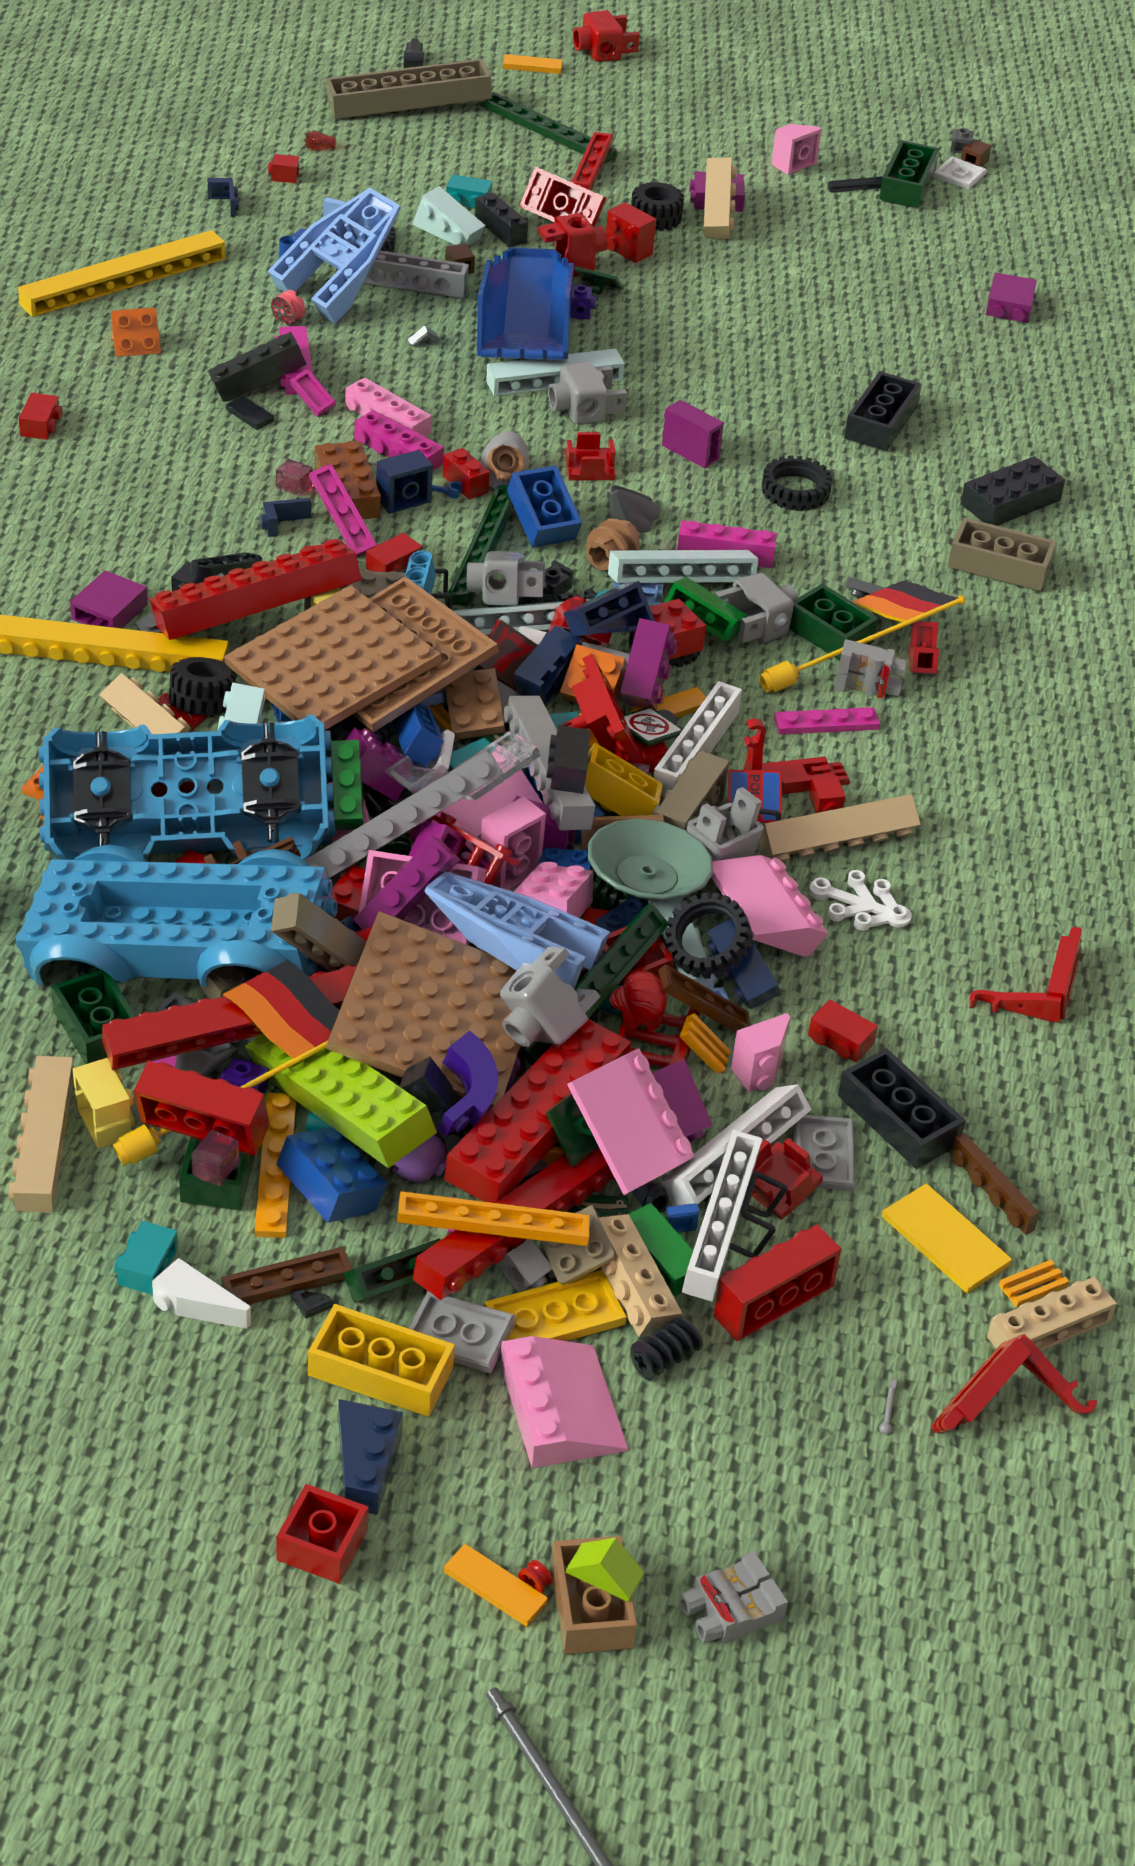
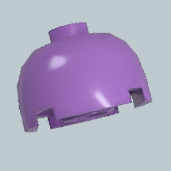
[392,1135,448,1183]

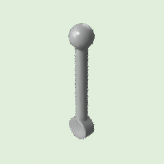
[879,1378,897,1435]

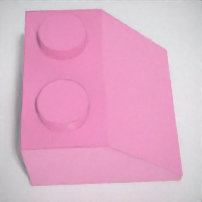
[771,124,822,174]
[731,1013,790,1092]

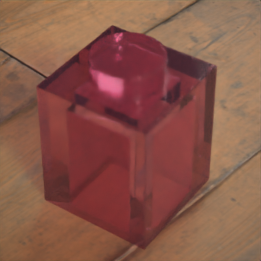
[276,459,314,497]
[192,1129,239,1186]

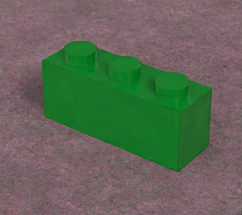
[664,577,747,642]
[331,740,364,831]
[629,1203,693,1297]

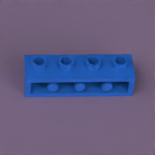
[392,703,444,768]

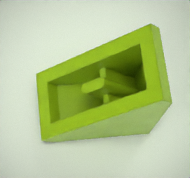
[566,1538,644,1602]

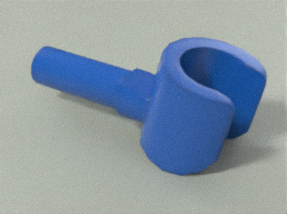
[432,481,462,498]

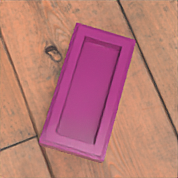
[289,368,336,417]

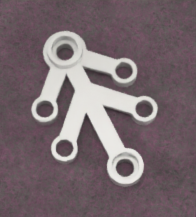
[809,870,912,931]

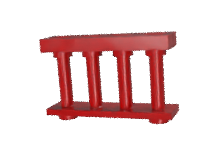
[431,812,520,885]
[618,1007,701,1068]

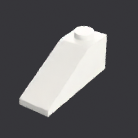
[152,1258,251,1329]

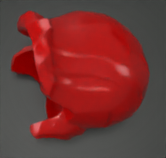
[609,971,668,1032]

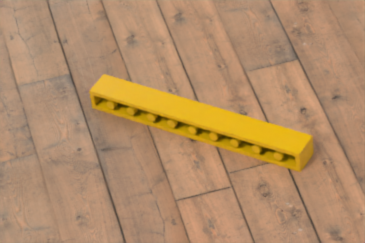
[18,230,225,317]
[0,615,229,672]

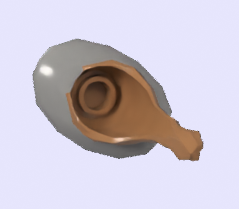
[480,431,529,489]

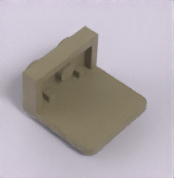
[540,1205,616,1285]

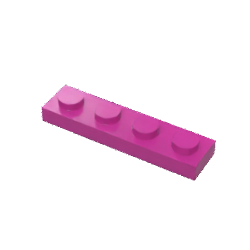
[309,464,377,557]
[774,707,880,734]

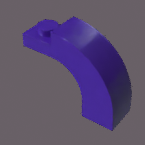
[437,1030,498,1137]

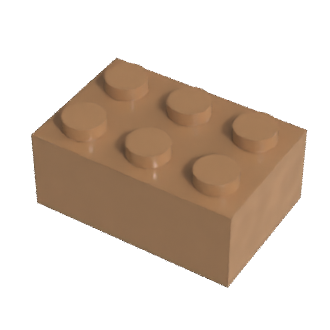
[550,1536,637,1654]

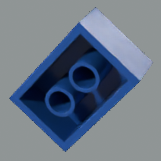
[507,465,582,548]
[276,1127,387,1223]

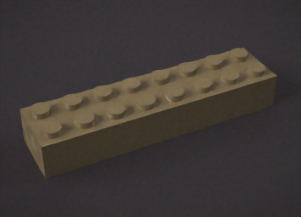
[326,59,492,119]

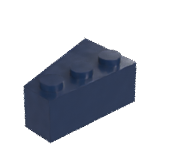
[563,581,655,637]
[514,625,583,707]
[707,919,781,1009]
[338,1399,403,1515]

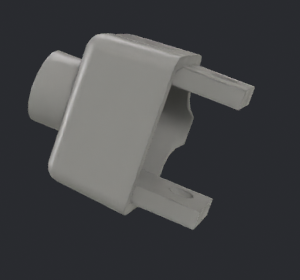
[548,361,627,424]
[467,551,545,606]
[715,573,798,644]
[686,787,764,861]
[500,946,600,1047]

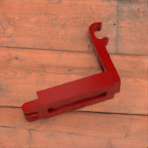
[743,718,850,794]
[969,927,1082,1023]
[932,1334,1097,1433]

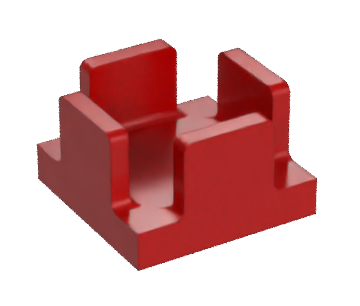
[564,432,616,481]
[752,1138,823,1220]

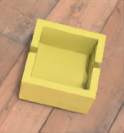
[73,1058,135,1149]

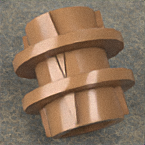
[585,519,640,571]

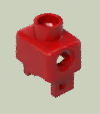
[573,10,640,62]
[538,213,608,278]

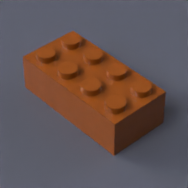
[314,441,381,522]

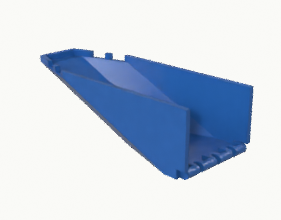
[477,247,574,360]

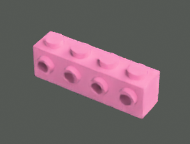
[345,378,432,437]

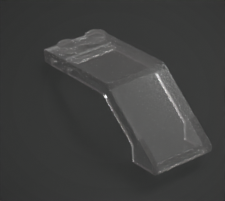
[385,730,541,801]

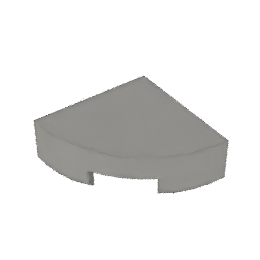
[408,326,439,346]

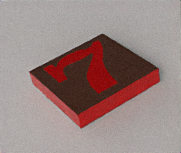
[477,620,538,691]

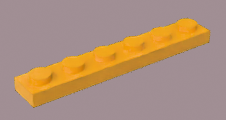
[255,1093,297,1238]
[397,1191,589,1246]

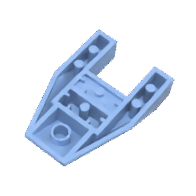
[268,188,401,324]
[425,871,610,988]

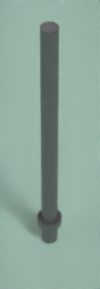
[486,1688,613,1866]

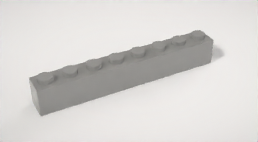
[504,696,595,830]
[304,750,504,879]

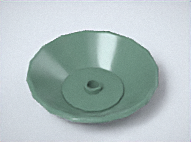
[588,818,713,900]

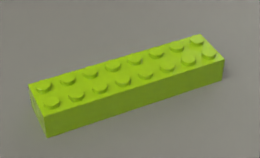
[246,1035,437,1168]

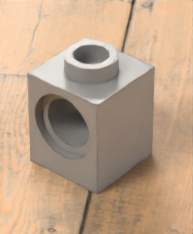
[497,1239,552,1292]

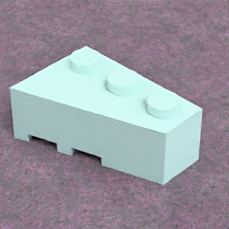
[412,186,485,246]

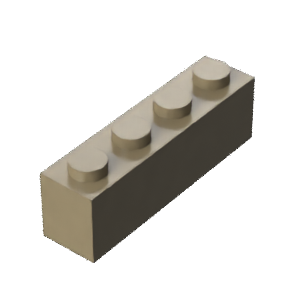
[271,893,367,972]

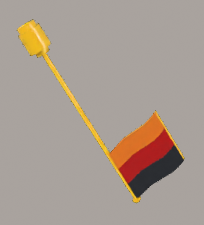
[759,581,966,693]
[113,961,340,1166]

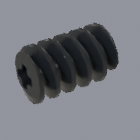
[630,1317,703,1381]

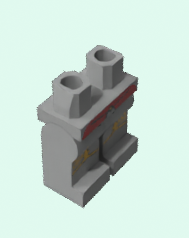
[834,639,907,699]
[679,1551,788,1644]

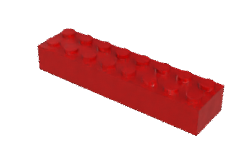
[149,539,362,640]
[444,1019,631,1203]

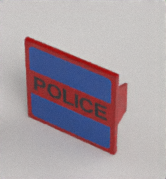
[728,770,782,823]

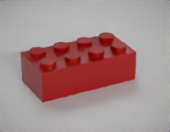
[133,1061,270,1156]
[713,1224,842,1341]

